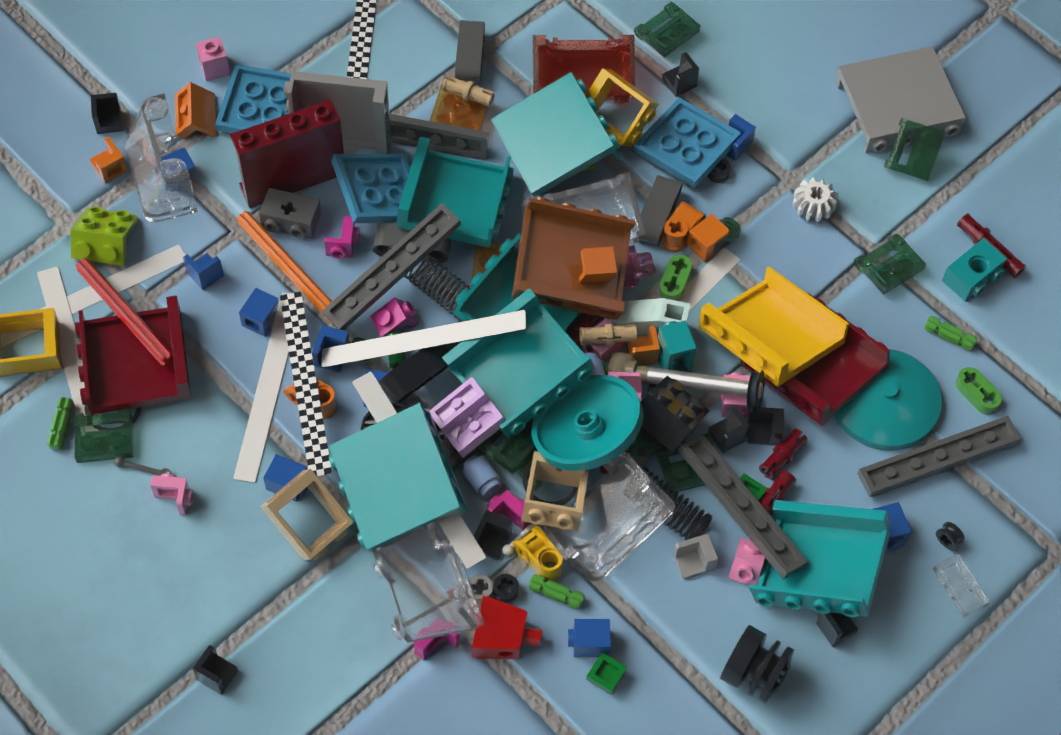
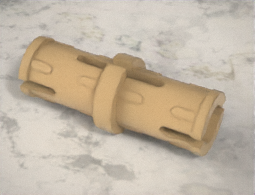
[442,75,495,108]
[580,324,637,346]

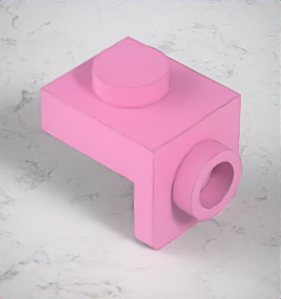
[150,474,193,515]
[729,537,765,585]

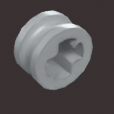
[467,575,493,604]

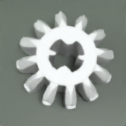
[793,177,838,223]

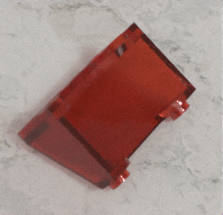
[532,35,635,104]

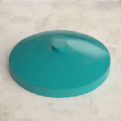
[834,349,942,451]
[531,375,643,471]

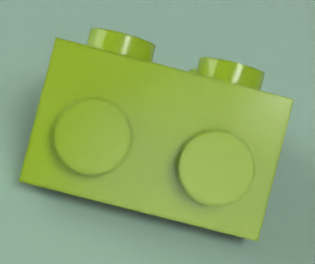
[70,206,137,266]

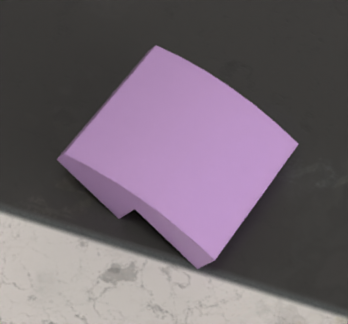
[430,377,506,458]

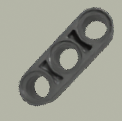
[455,20,485,84]
[633,175,683,246]
[372,222,451,263]

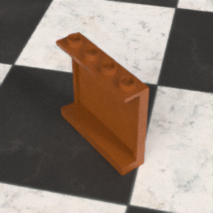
[512,197,636,320]

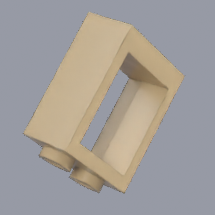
[521,451,589,531]
[260,469,353,561]

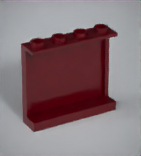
[229,100,344,208]
[741,292,890,426]
[75,295,191,415]

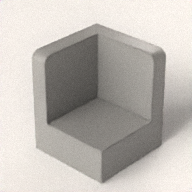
[673,533,718,579]

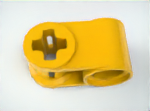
[512,526,563,581]

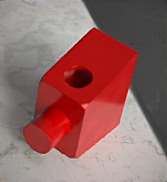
[472,596,542,660]

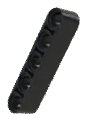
[378,320,463,404]

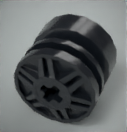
[720,625,794,704]

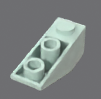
[605,298,691,337]

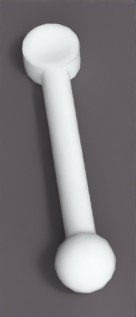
[502,523,537,556]

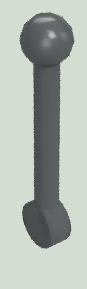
[114,456,171,476]

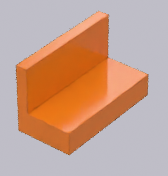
[175,82,216,139]

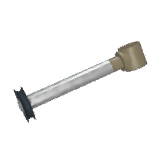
[605,352,765,411]

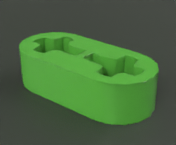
[659,255,692,301]
[955,367,1002,414]

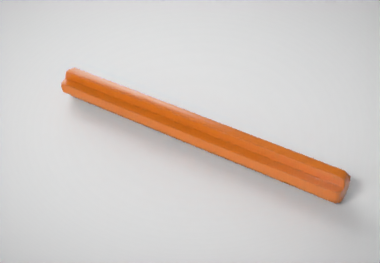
[237,211,333,324]

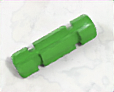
[924,316,977,351]
[47,397,74,450]
[529,574,585,609]

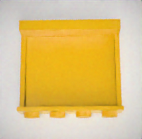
[698,266,849,387]

